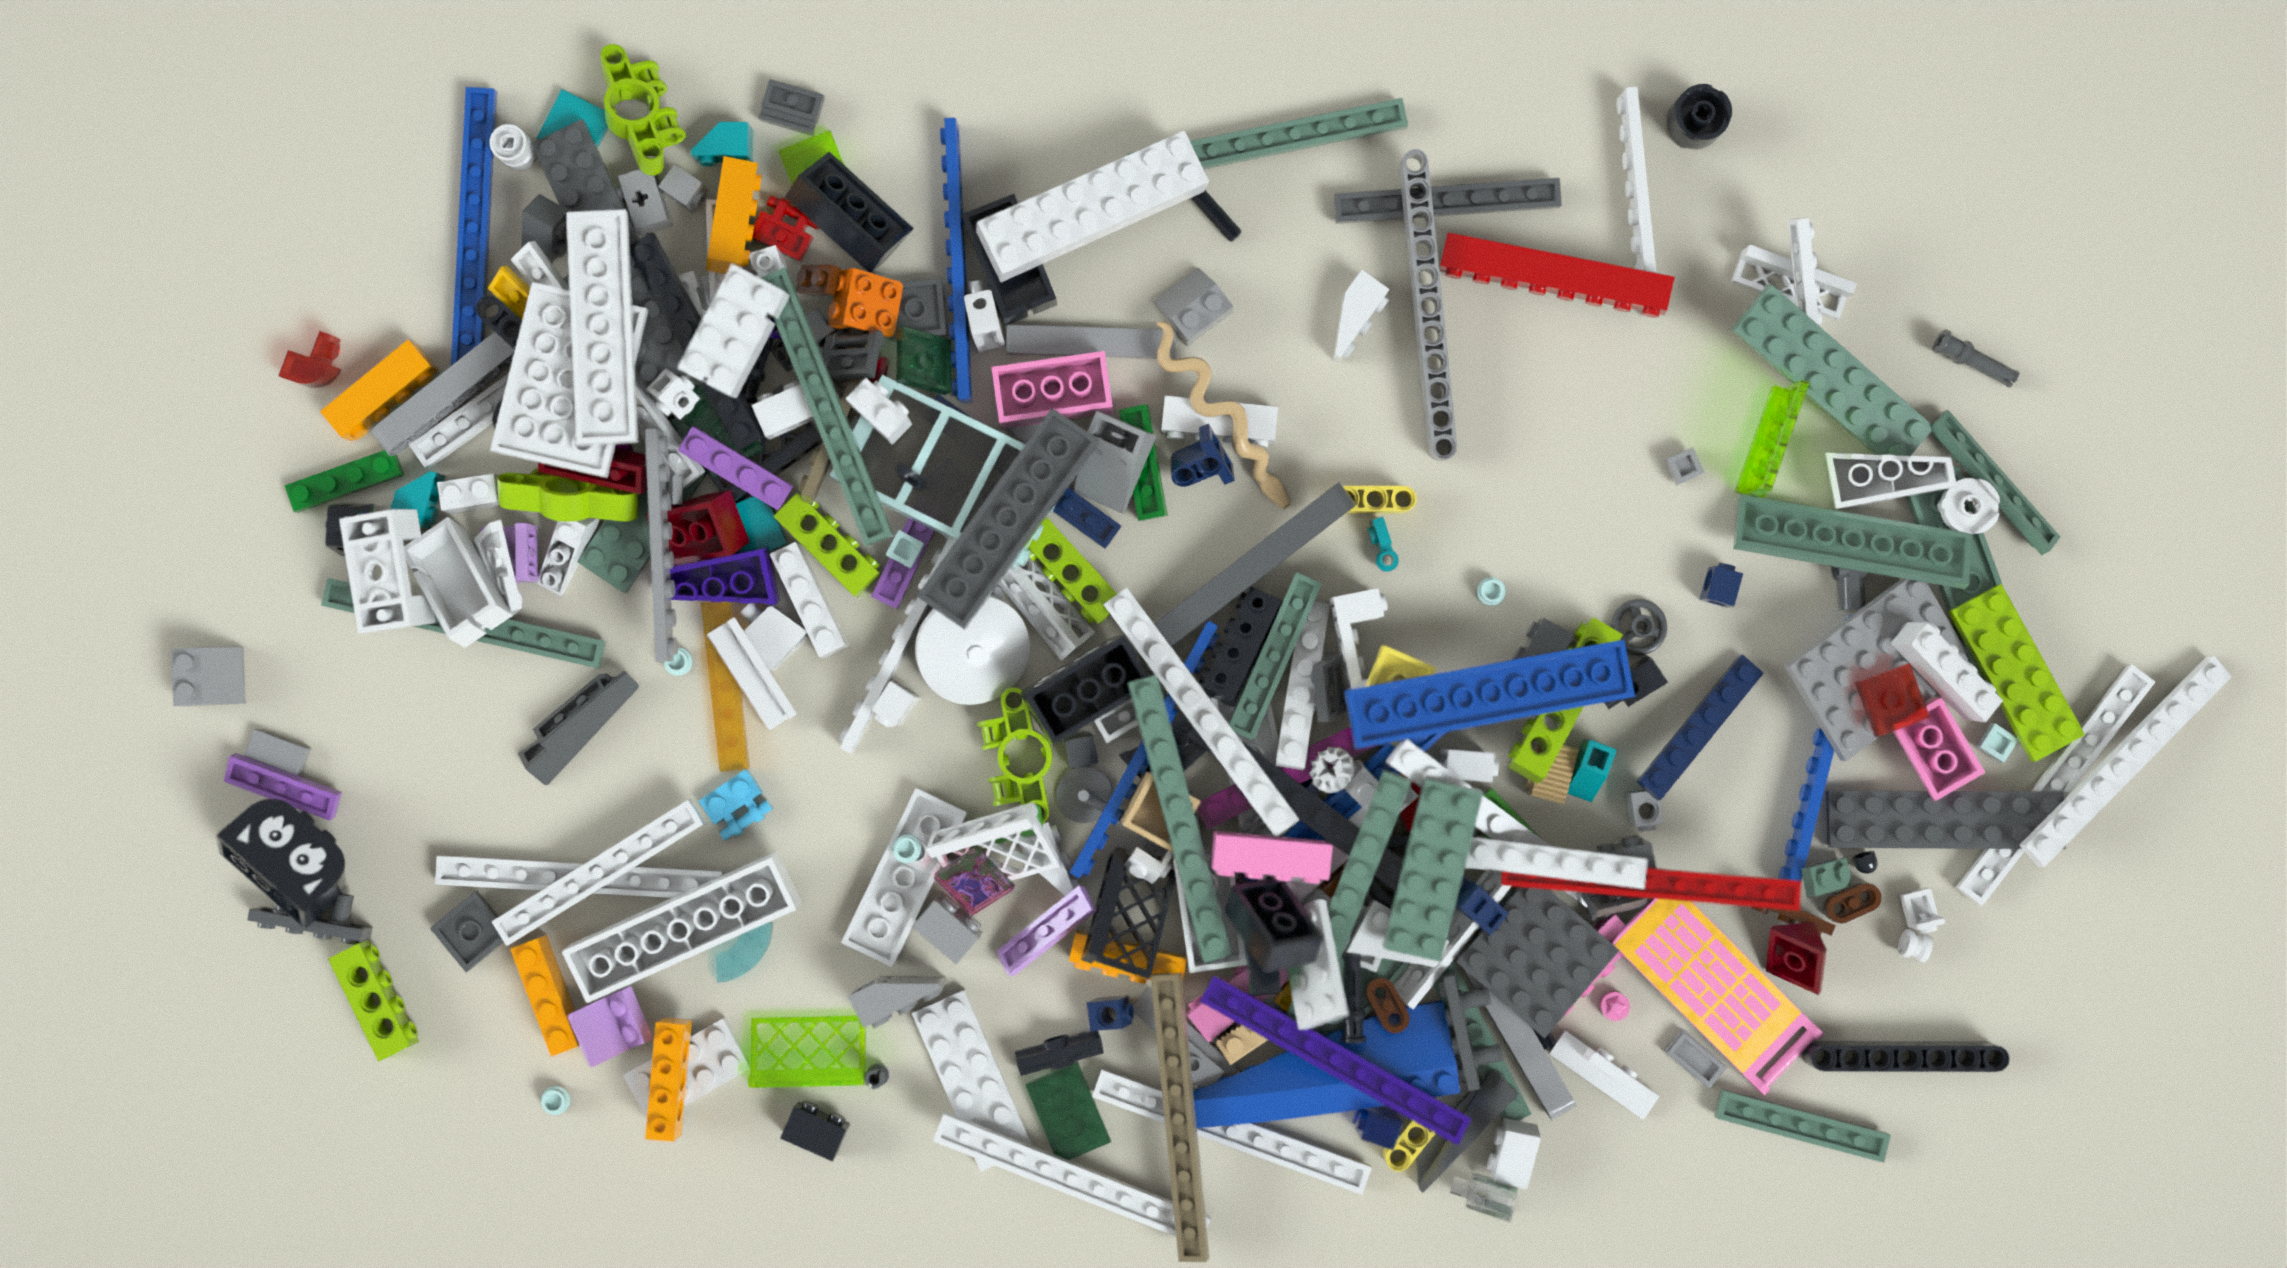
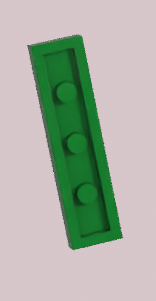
[1119,404,1168,521]
[284,450,404,513]

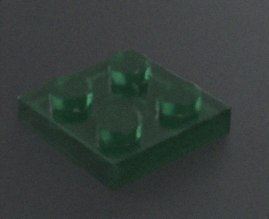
[896,326,952,395]

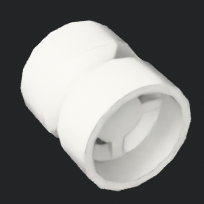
[489,124,537,171]

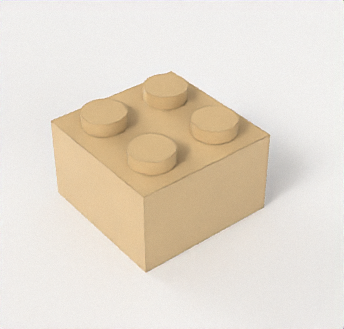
[1118,770,1201,852]

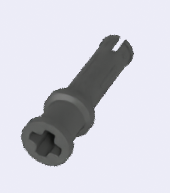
[1932,329,2020,388]

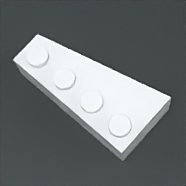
[1824,453,1957,510]

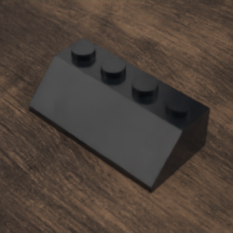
[785,152,914,273]

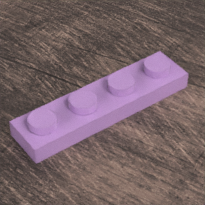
[996,886,1097,976]

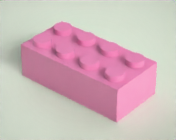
[991,351,1113,429]

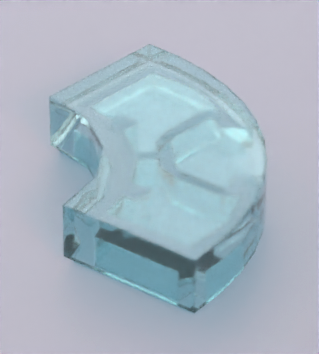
[716,922,773,983]

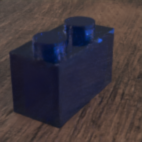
[1352,1106,1403,1150]

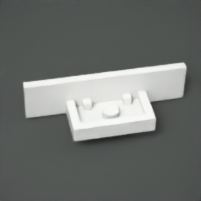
[1548,1030,1660,1120]

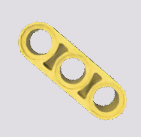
[1343,486,1417,514]
[1383,1097,1443,1172]

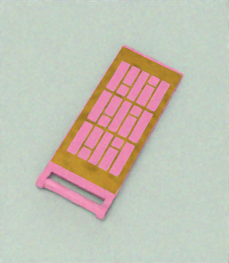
[1611,898,1824,1096]

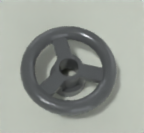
[1611,599,1667,655]

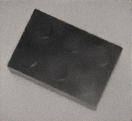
[1224,878,1324,973]

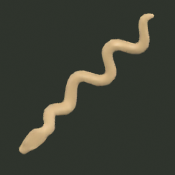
[1157,321,1291,509]

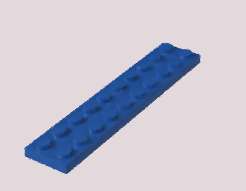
[1344,640,1635,749]

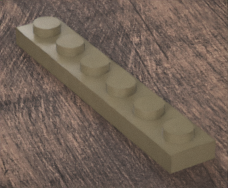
[798,345,867,505]

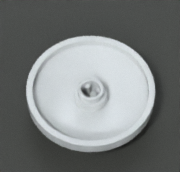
[915,595,1030,705]

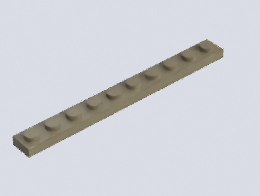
[1151,972,1209,1262]

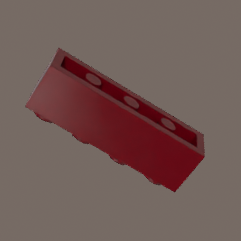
[538,448,648,494]

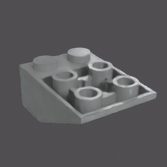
[1074,411,1157,514]
[848,976,947,1029]

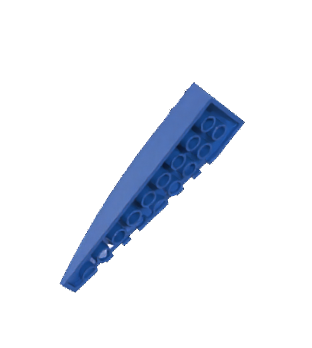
[1193,1000,1460,1128]

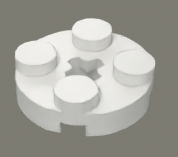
[1937,478,2000,534]

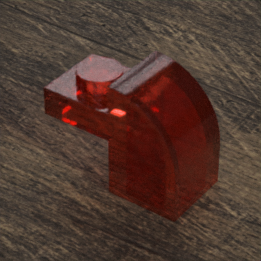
[278,331,341,388]

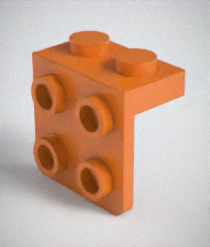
[828,268,903,337]

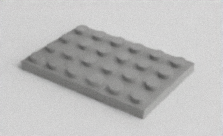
[1784,578,1969,761]

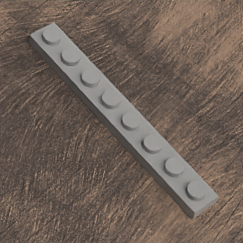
[645,428,678,662]

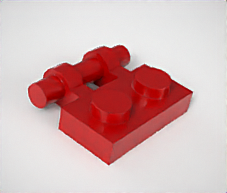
[752,195,819,263]

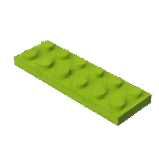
[1948,584,2085,762]

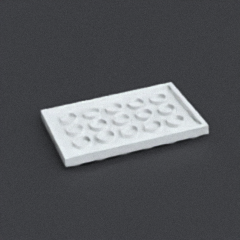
[490,282,648,478]

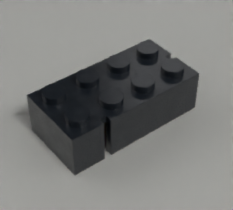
[961,194,1057,326]

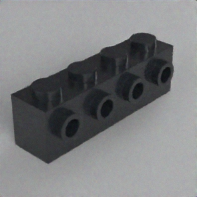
[1199,586,1282,707]

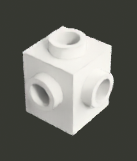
[646,368,700,420]

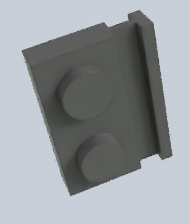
[758,79,825,136]

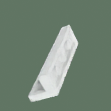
[1731,245,1857,320]
[999,558,1095,661]
[706,617,797,731]

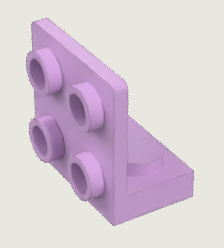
[480,523,538,583]
[568,986,654,1067]

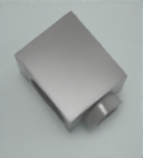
[658,164,708,212]
[1624,790,1664,832]

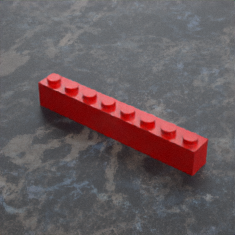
[1440,232,1675,318]

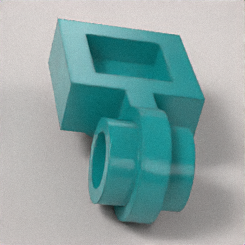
[1367,516,1399,572]

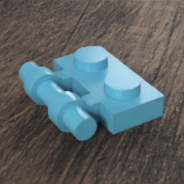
[699,769,773,841]

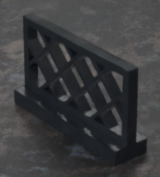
[701,384,823,504]
[1081,846,1176,979]

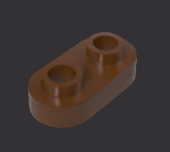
[1823,882,1882,924]
[1365,978,1410,1034]

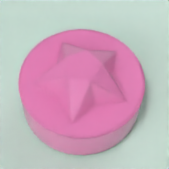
[1599,991,1630,1021]

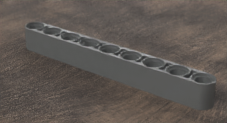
[1154,482,1357,647]

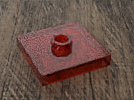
[1855,663,1930,737]

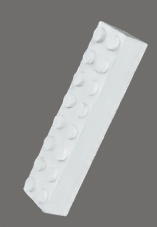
[976,131,1209,282]
[562,851,802,1003]

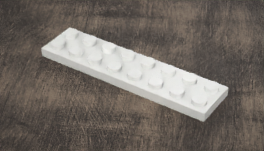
[567,210,638,446]

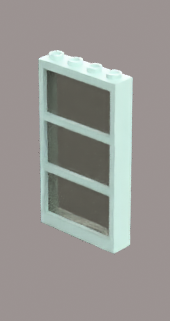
[829,375,1056,571]

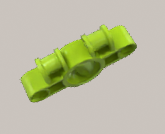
[600,44,686,176]
[497,468,639,522]
[977,688,1053,823]

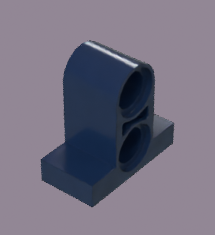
[1170,423,1235,487]
[1455,876,1509,936]

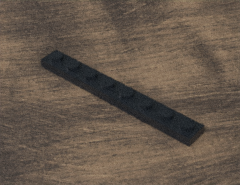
[629,233,765,451]

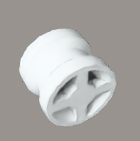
[1898,929,1933,963]

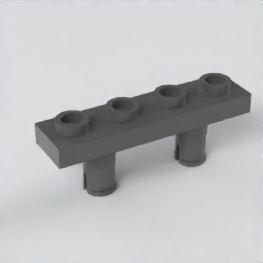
[247,893,373,945]
[1439,970,1504,1091]

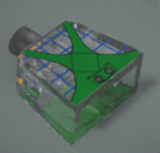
[1450,1173,1518,1222]

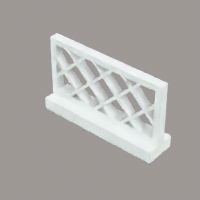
[926,802,1061,896]

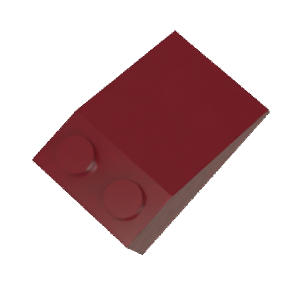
[645,490,750,564]

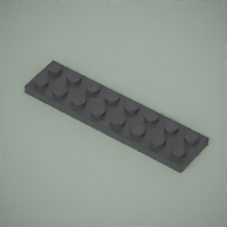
[917,408,1100,630]
[1826,791,2066,849]

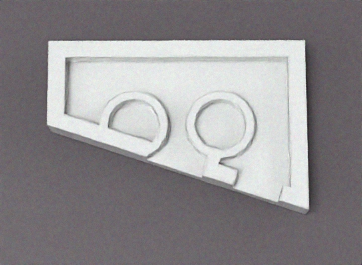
[474,520,522,615]
[1345,900,1449,967]

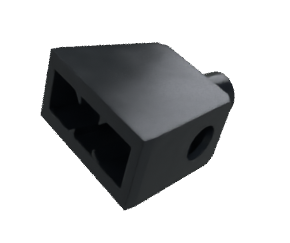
[1604,655,1669,710]

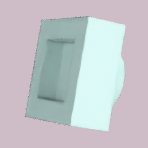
[885,530,925,569]
[1976,723,2018,763]

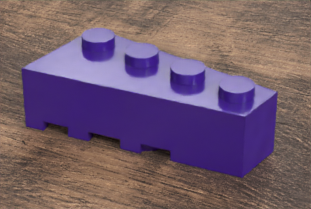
[650,546,781,605]

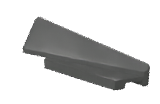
[518,671,639,785]
[1416,1068,1518,1193]

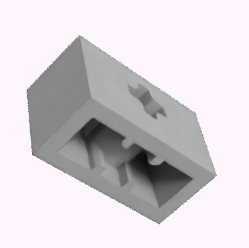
[617,169,674,236]

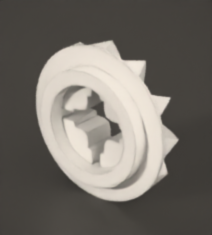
[1309,747,1354,793]

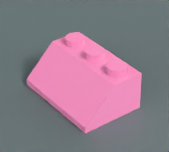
[1890,697,1985,801]

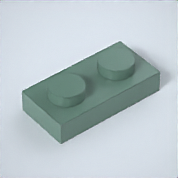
[1801,857,1852,897]

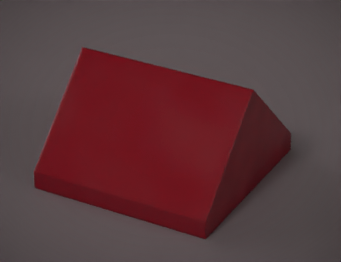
[1766,922,1827,995]

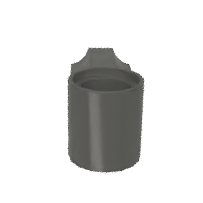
[1831,566,1868,610]

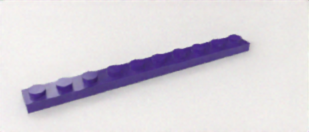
[1199,976,1471,1145]

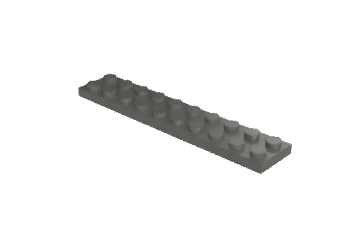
[532,119,689,395]

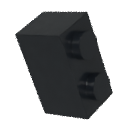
[780,1101,850,1162]

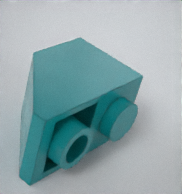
[691,122,753,167]
[390,471,445,529]
[1567,739,1617,802]

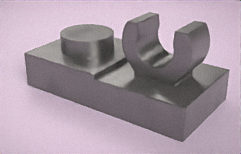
[1581,892,1648,921]

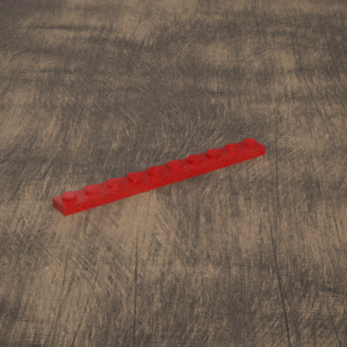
[1500,867,1802,911]

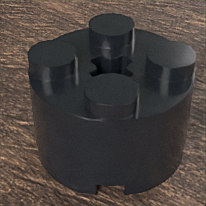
[1667,84,1732,149]

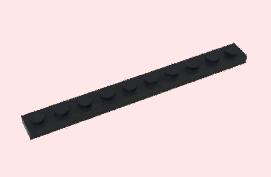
[1186,726,1404,891]

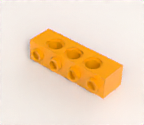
[645,1017,692,1142]

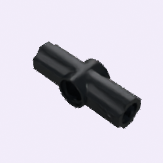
[1015,1030,1104,1076]

